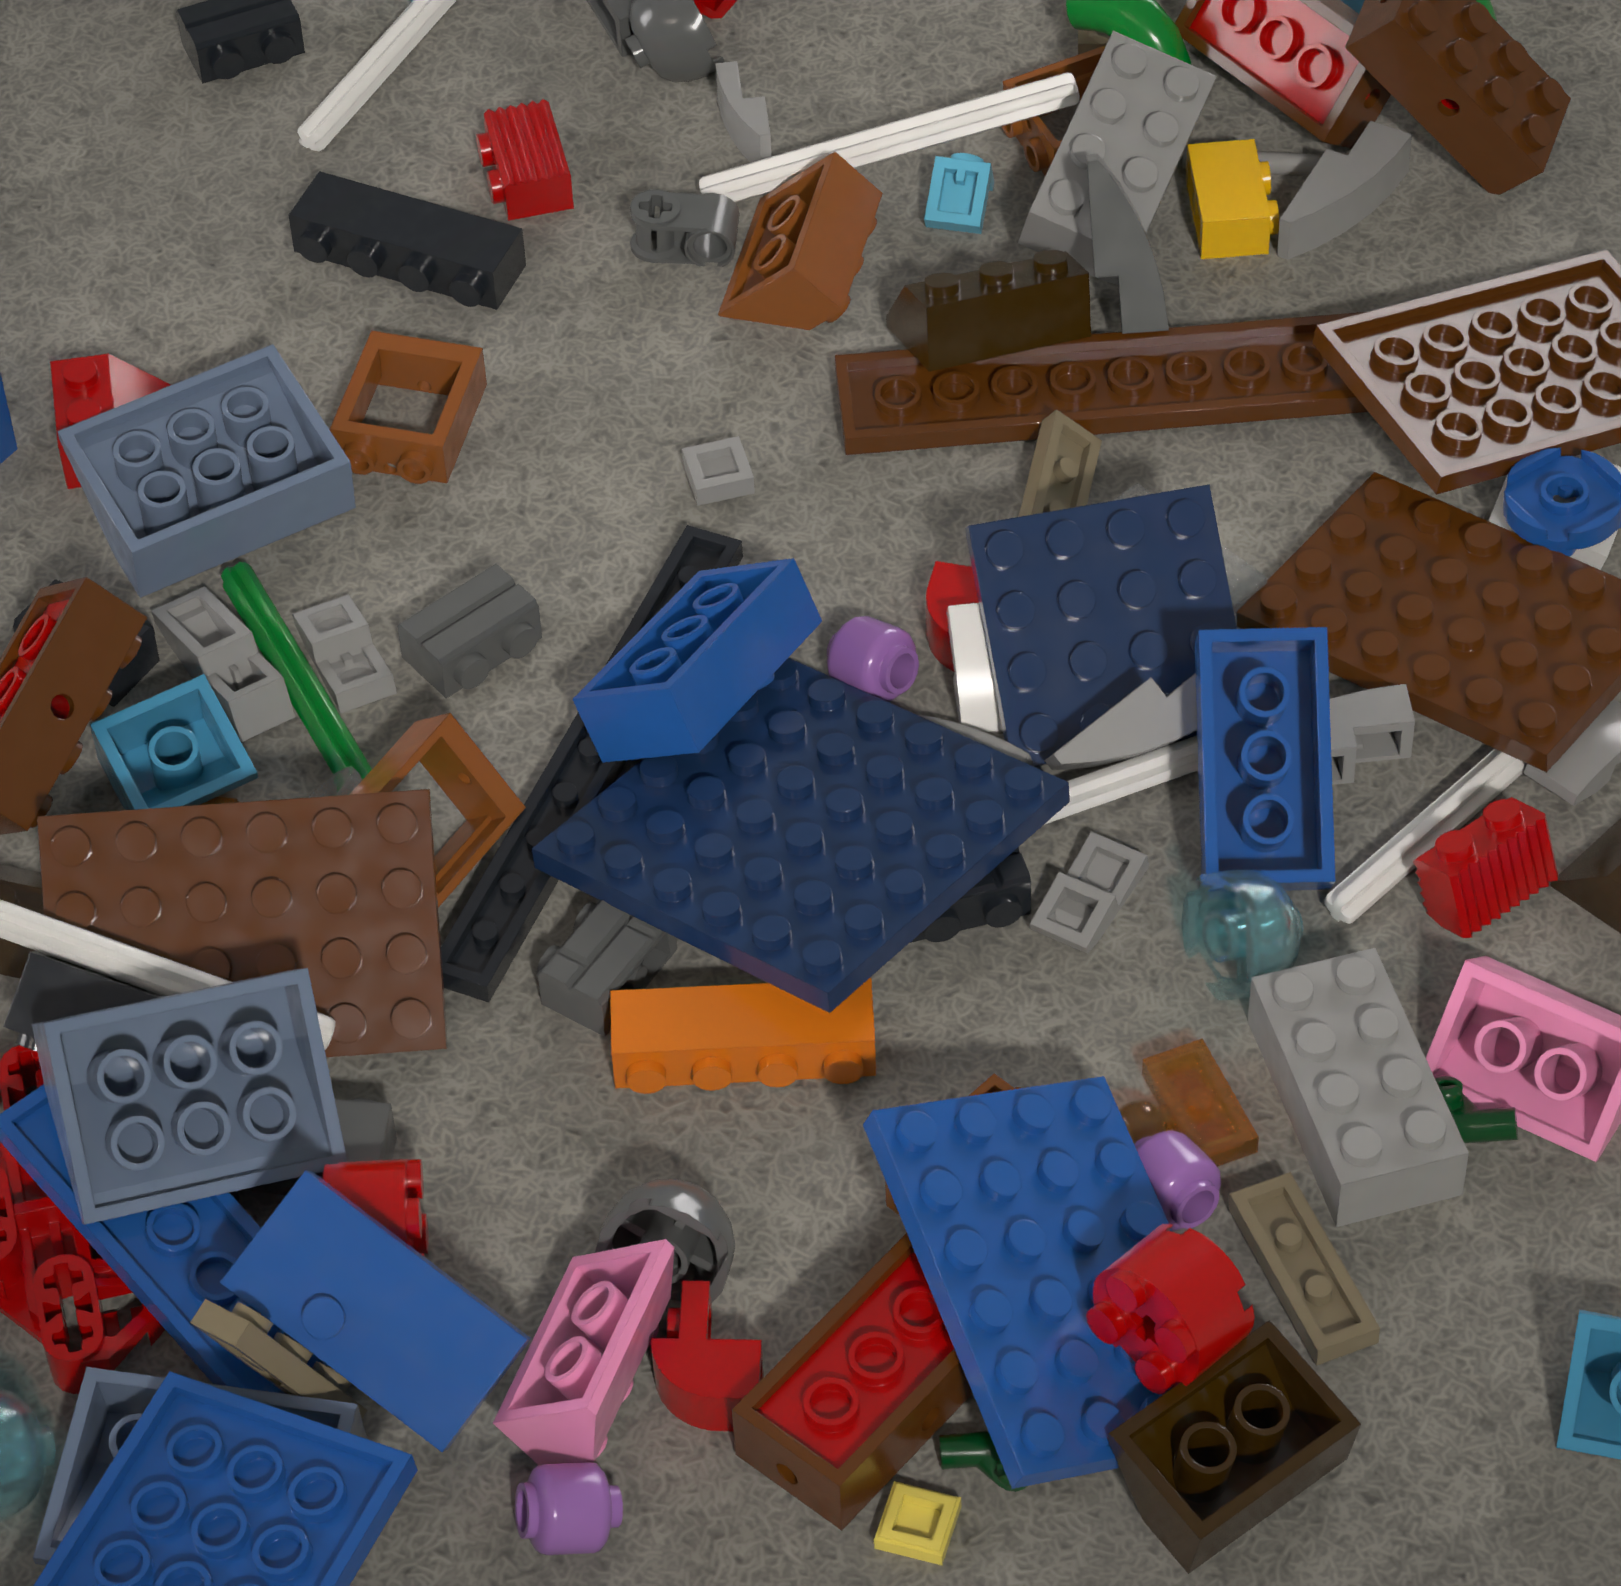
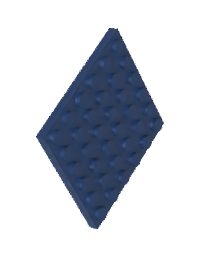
[532,658,1070,1013]

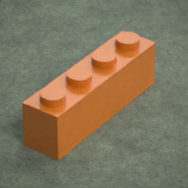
[610,978,876,1094]

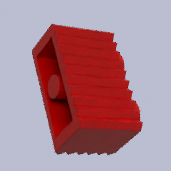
[476,99,574,221]
[1413,797,1558,938]

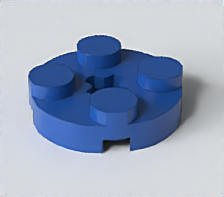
[1503,448,1621,557]

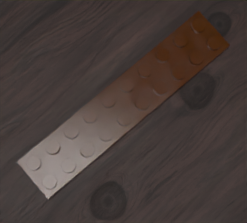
[835,311,1369,455]

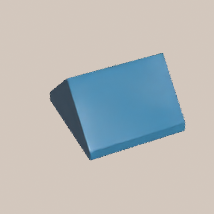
[1556,1310,1621,1460]

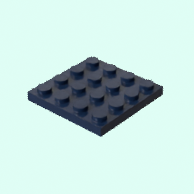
[965,484,1237,767]

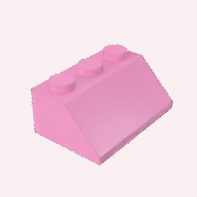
[1426,956,1621,1162]
[493,1239,675,1465]

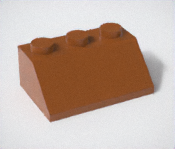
[718,151,883,330]

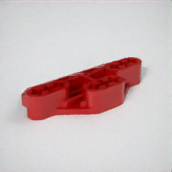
[0,1045,165,1394]

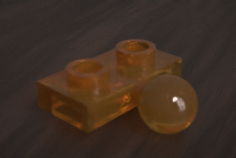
[1119,1038,1259,1167]

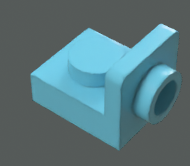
[924,153,995,234]

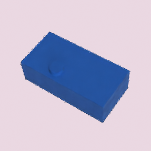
[572,558,822,763]
[1195,627,1336,892]
[220,1170,531,1452]

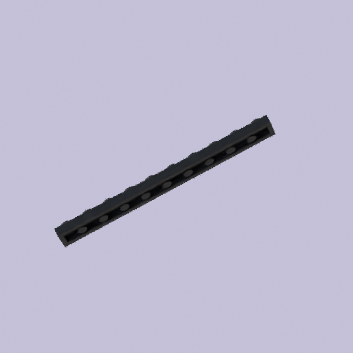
[441,525,743,1002]

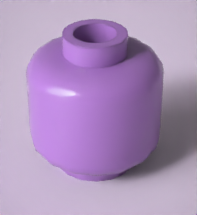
[827,616,919,702]
[1134,1130,1221,1231]
[515,1462,623,1555]

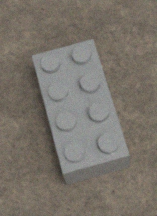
[1018,31,1217,285]
[1248,948,1469,1227]

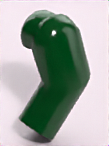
[1435,1076,1518,1143]
[939,1431,1028,1492]

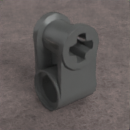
[630,189,740,267]

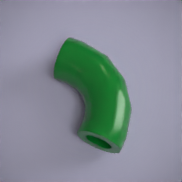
[1066,0,1191,64]

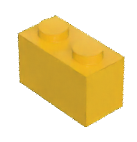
[1186,139,1279,259]

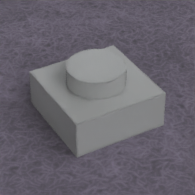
[682,436,755,506]

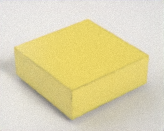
[874,1481,962,1565]

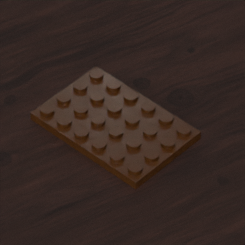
[1312,250,1621,495]
[1236,472,1621,773]
[37,789,448,1057]

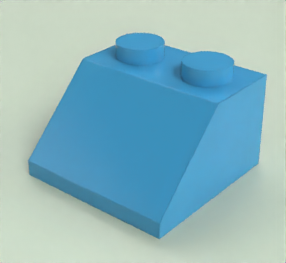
[90,674,258,810]

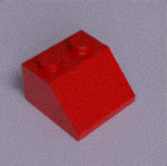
[50,353,171,489]

